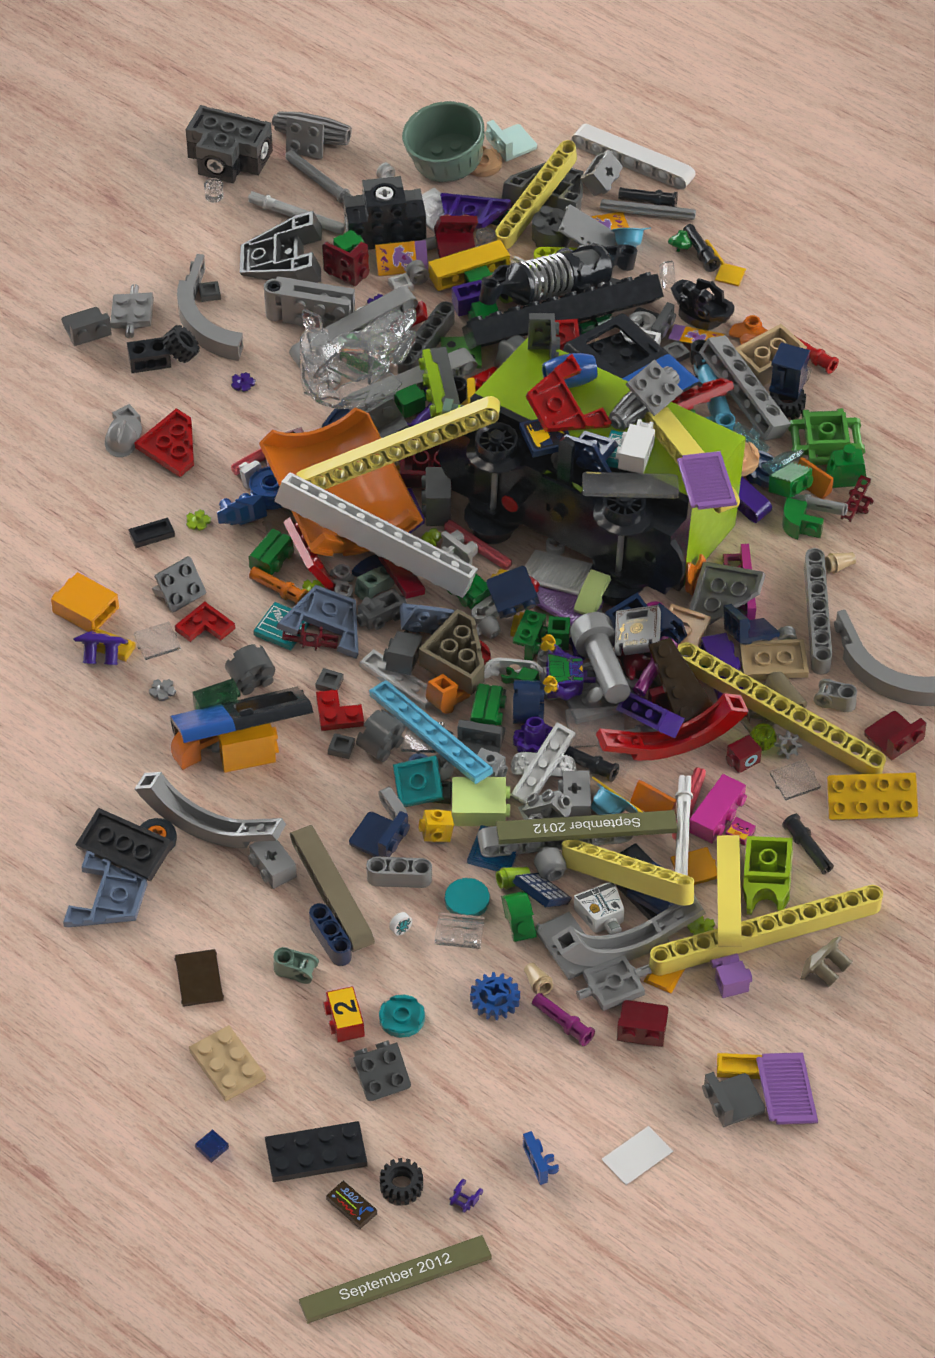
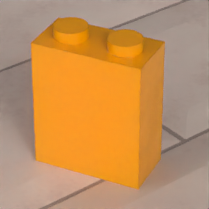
[51,572,119,632]
[218,723,279,773]

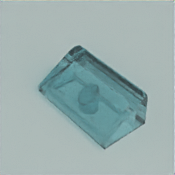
[762,449,804,475]

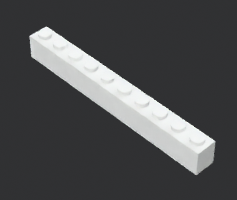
[275,472,478,598]

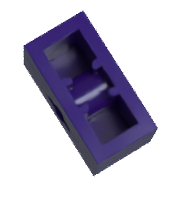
[452,279,482,317]

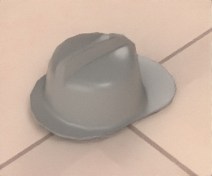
[105,415,142,457]

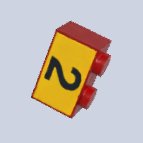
[323,986,365,1043]

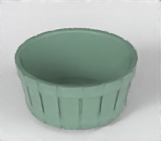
[402,101,485,182]

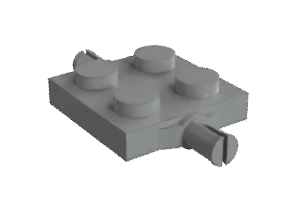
[110,284,154,338]
[576,955,652,1011]

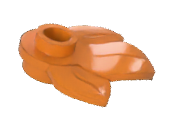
[729,315,768,345]
[685,554,706,596]

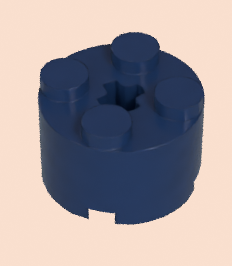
[513,680,545,724]

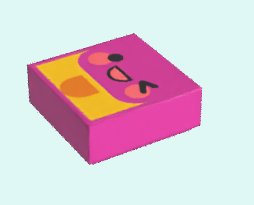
[725,817,756,846]

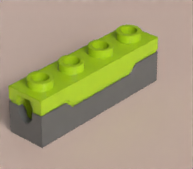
[419,347,460,418]

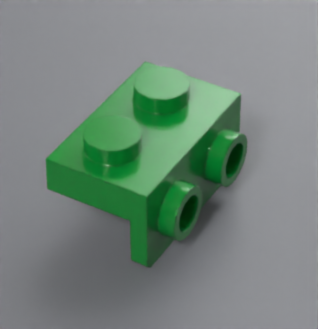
[513,610,548,661]

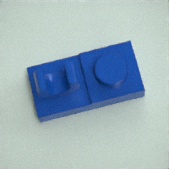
[523,1131,559,1185]

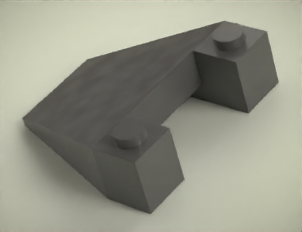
[502,162,583,211]
[240,211,322,283]

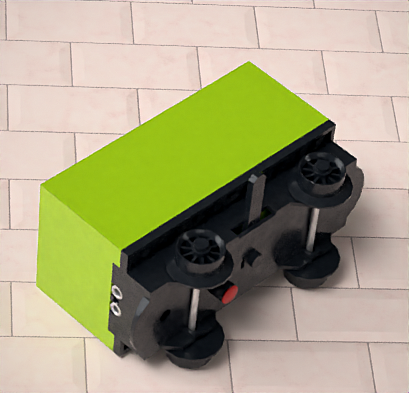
[438,338,746,606]

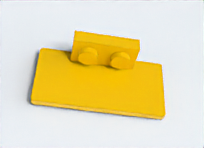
[827,773,918,820]

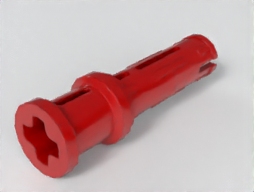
[794,335,839,374]

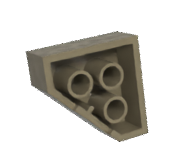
[419,609,485,695]

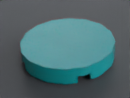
[445,878,490,919]
[379,994,425,1038]

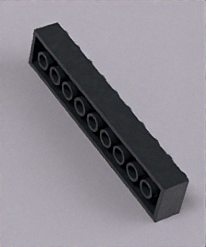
[462,272,664,350]

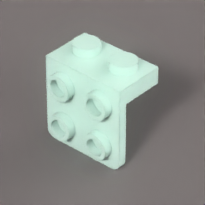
[485,120,537,162]

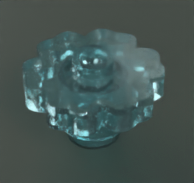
[733,422,771,452]

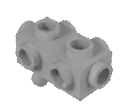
[522,789,573,819]

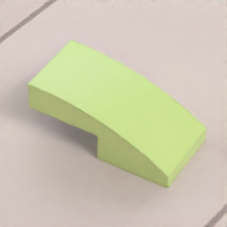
[574,569,611,615]

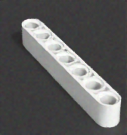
[571,124,696,190]

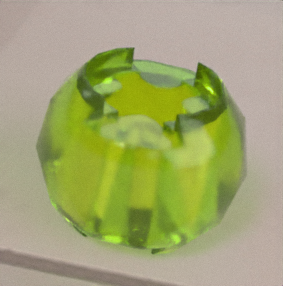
[750,723,777,751]

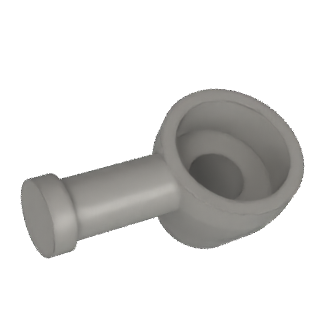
[476,615,501,639]

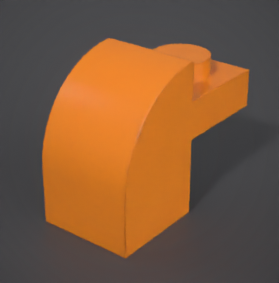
[426,674,470,714]
[171,732,218,770]

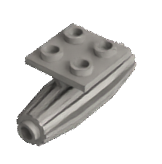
[272,111,352,159]
[609,360,683,430]

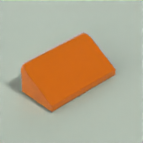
[798,457,834,499]
[630,780,676,814]

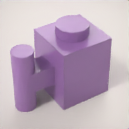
[710,953,752,998]

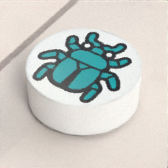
[389,912,412,936]

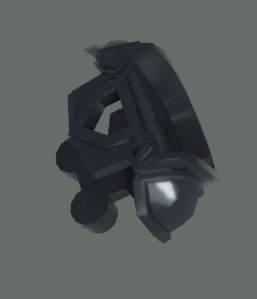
[671,278,735,330]

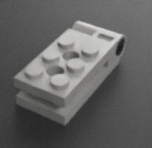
[264,276,355,329]

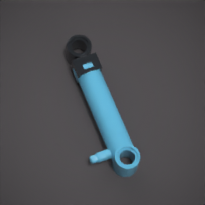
[690,339,735,432]

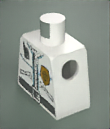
[574,882,624,935]

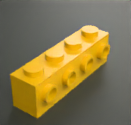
[428,240,510,291]

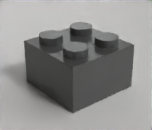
[422,467,451,526]

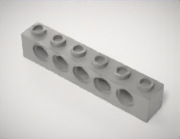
[699,335,791,440]

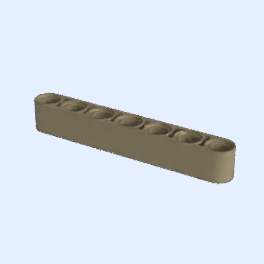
[290,825,375,952]

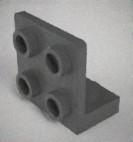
[365,396,409,438]

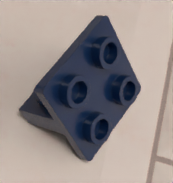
[564,431,618,475]

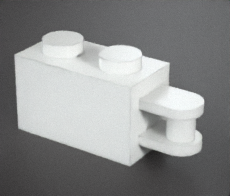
[616,419,655,474]

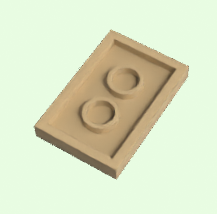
[739,639,809,680]
[189,1025,266,1102]

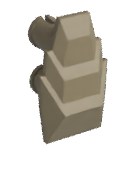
[800,936,853,987]

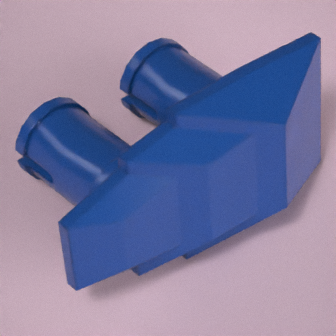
[217,493,267,526]

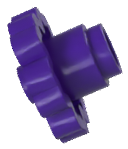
[513,717,553,753]

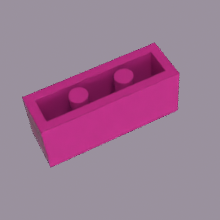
[689,774,747,844]

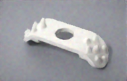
[484,658,545,682]
[511,752,576,777]

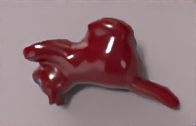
[613,646,651,680]

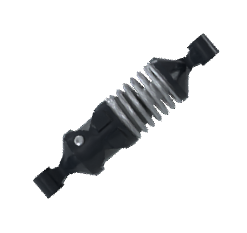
[479,243,637,306]

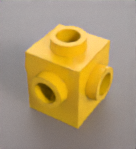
[418,810,454,842]

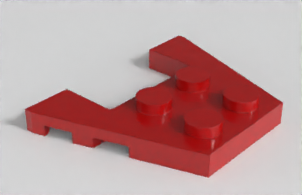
[525,354,612,432]

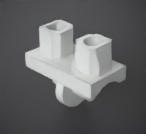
[441,530,478,565]

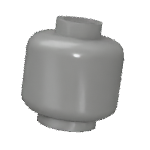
[534,847,567,881]

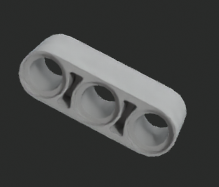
[366,857,432,888]

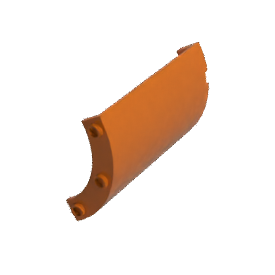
[259,407,424,556]

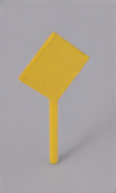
[705,239,746,287]

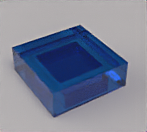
[195,1129,229,1163]

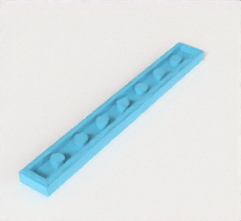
[369,680,493,784]

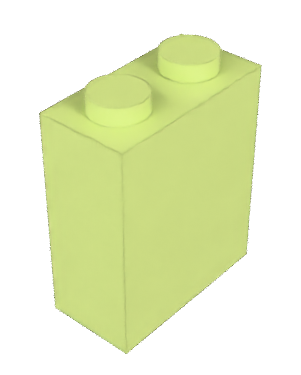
[452,777,510,826]

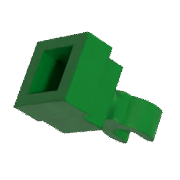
[501,666,540,684]

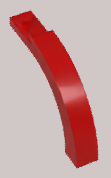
[596,693,749,761]

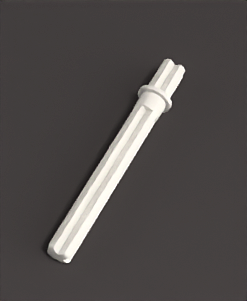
[248,191,345,234]
[675,775,693,876]

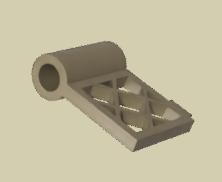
[740,672,807,737]

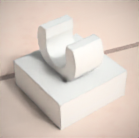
[239,460,261,489]

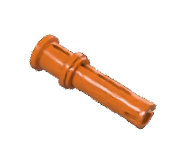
[249,567,309,604]

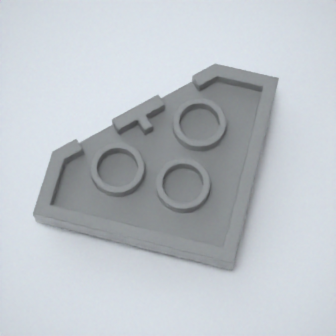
[689,562,765,625]

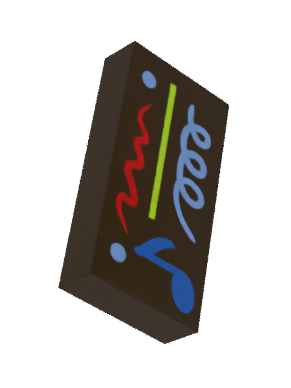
[326,1180,377,1229]

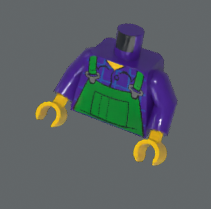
[541,634,596,701]

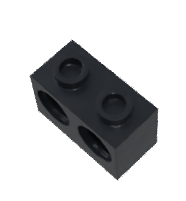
[127,337,171,373]

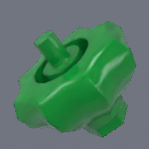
[668,230,692,252]

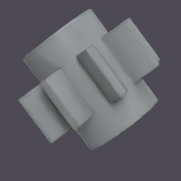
[774,730,802,759]

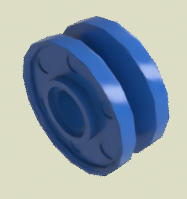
[249,466,282,510]

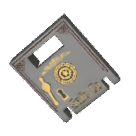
[615,605,661,656]

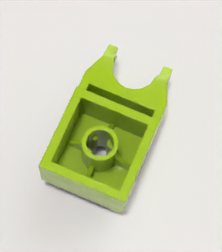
[743,836,793,915]

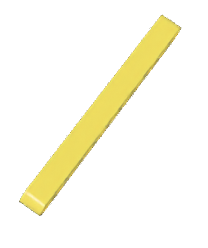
[296,396,500,490]
[678,642,886,774]
[649,885,883,976]

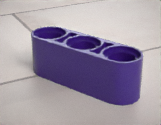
[737,476,772,523]

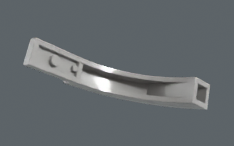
[177,254,244,361]
[834,610,935,706]
[135,772,286,848]
[552,895,706,967]

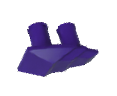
[73,631,128,665]

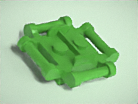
[788,408,865,466]

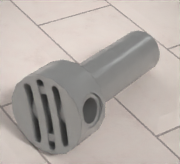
[570,612,631,703]

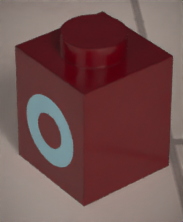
[726,734,762,773]

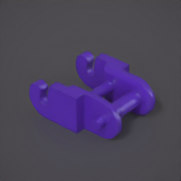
[449,1179,483,1213]

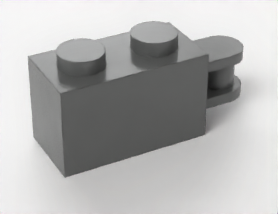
[383,630,422,675]

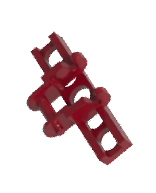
[840,475,874,522]
[282,623,339,651]

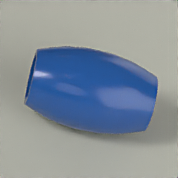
[542,353,598,388]

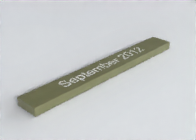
[496,810,678,844]
[299,1235,492,1324]

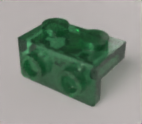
[192,678,241,710]

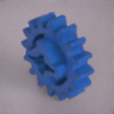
[470,972,520,1020]

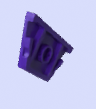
[440,193,512,229]

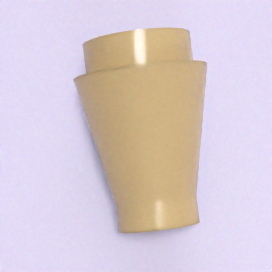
[825,552,856,574]
[524,963,553,995]

